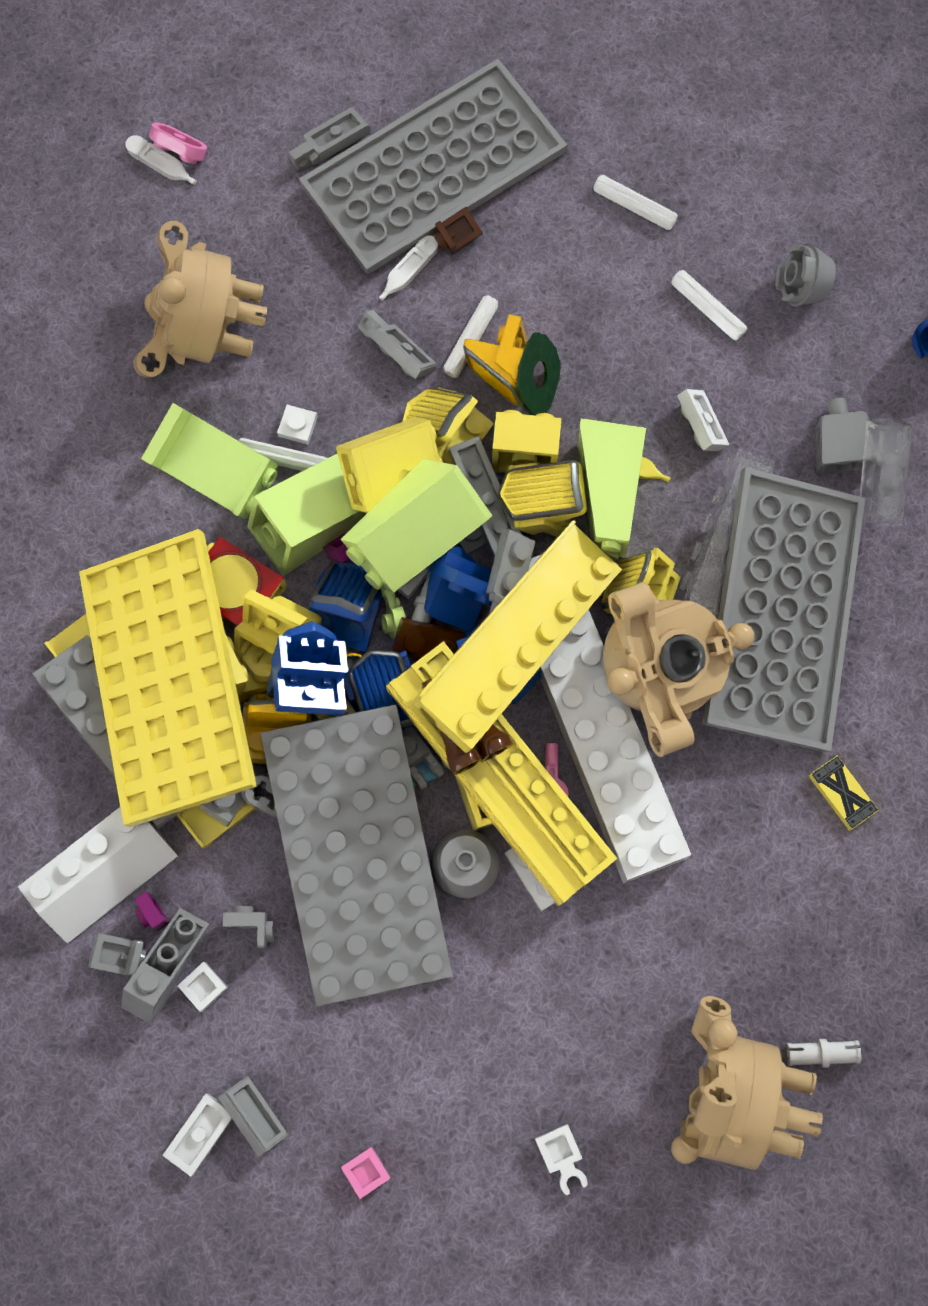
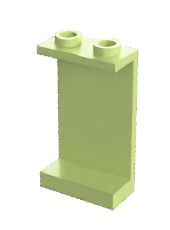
[141,403,279,519]

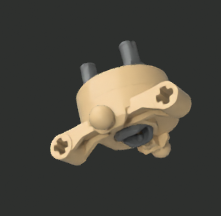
[603,582,755,757]

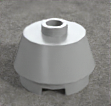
[775,243,836,307]
[431,830,500,898]

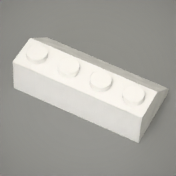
[18,807,179,944]

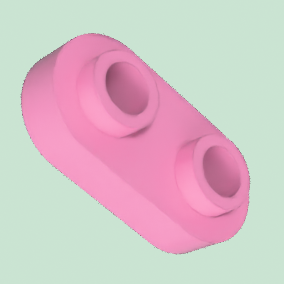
[149,123,207,164]

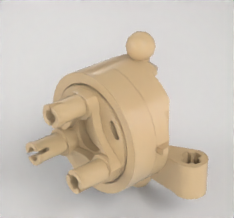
[133,221,267,378]
[671,996,823,1170]

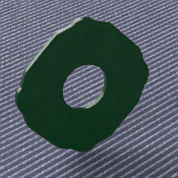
[516,332,561,416]

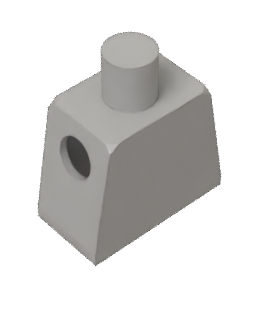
[815,398,883,475]

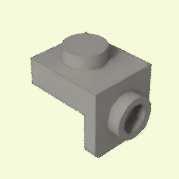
[222,906,275,950]
[87,933,146,976]

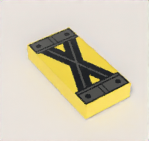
[809,756,879,831]

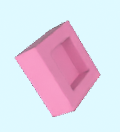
[341,1146,391,1199]

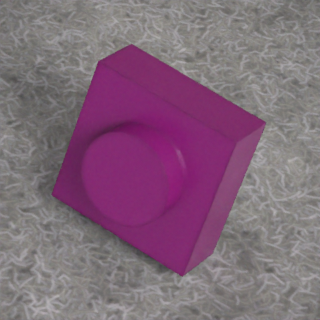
[322,531,352,563]
[134,892,170,931]

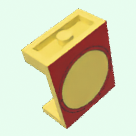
[207,537,287,627]

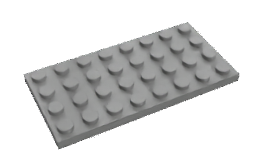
[299,59,568,275]
[702,467,865,752]
[260,705,453,1007]

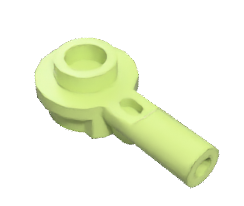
[381,588,406,639]

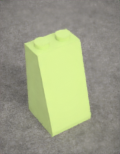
[577,418,646,561]
[247,454,367,576]
[341,459,492,593]

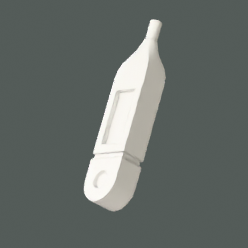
[125,135,197,185]
[379,235,438,301]

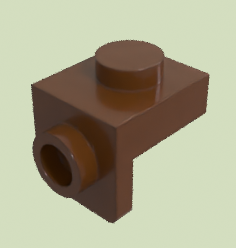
[433,207,483,255]

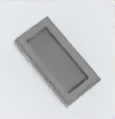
[218,1076,288,1157]

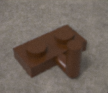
[392,617,466,663]

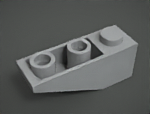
[121,908,209,1024]

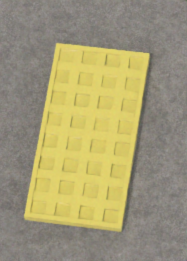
[79,529,257,827]

